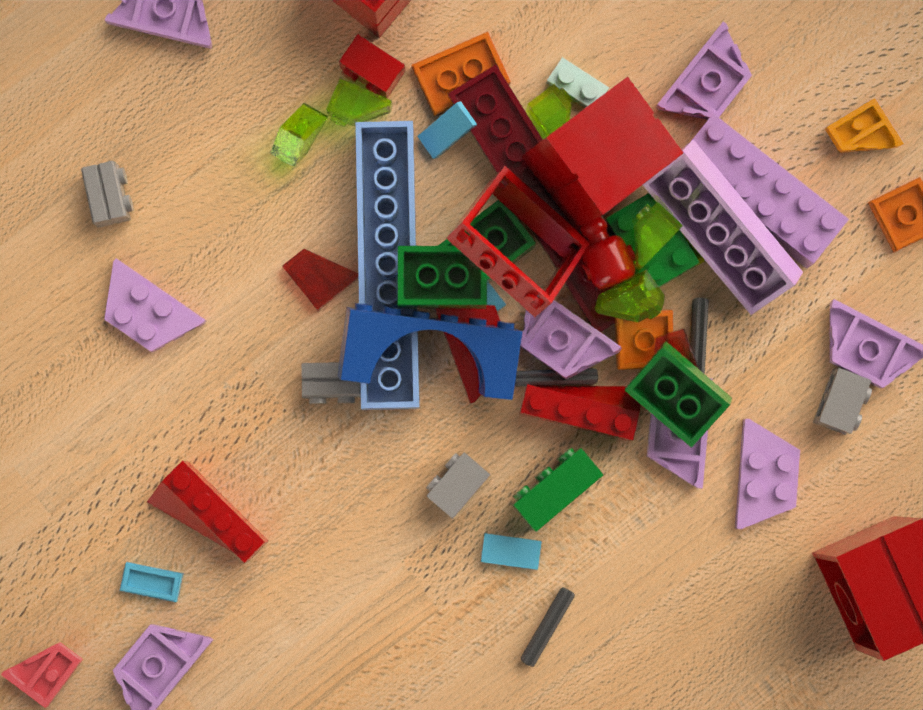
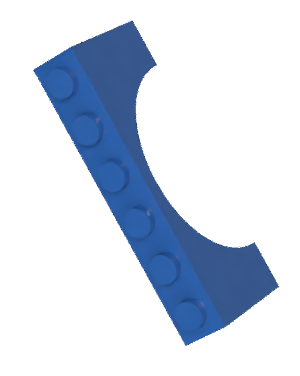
[337,303,523,400]

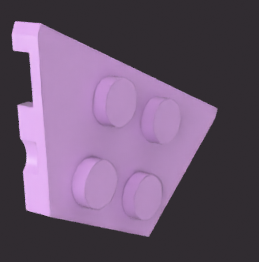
[105,0,212,49]
[656,21,752,120]
[104,258,207,352]
[520,296,622,380]
[830,299,923,389]
[647,378,713,489]
[735,419,800,529]
[113,624,213,710]

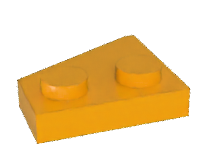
[825,98,904,153]

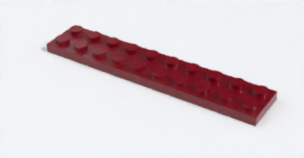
[448,64,646,332]

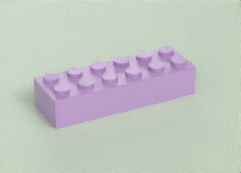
[691,114,849,269]
[643,140,803,315]

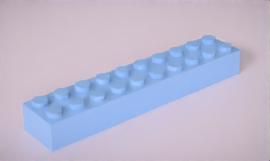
[355,121,420,410]

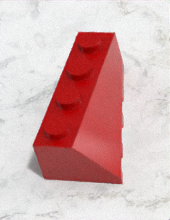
[519,384,641,441]
[147,460,269,563]

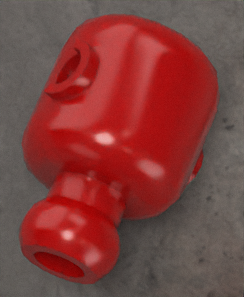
[580,216,636,290]

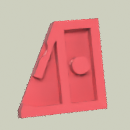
[1,642,83,708]

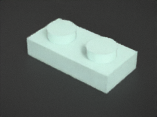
[546,57,609,108]

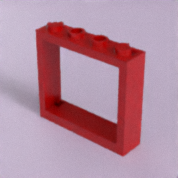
[446,166,590,317]

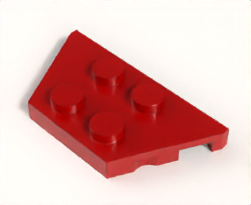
[435,305,500,404]

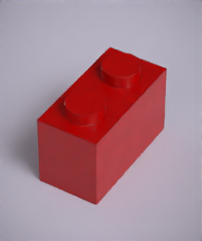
[339,34,406,99]

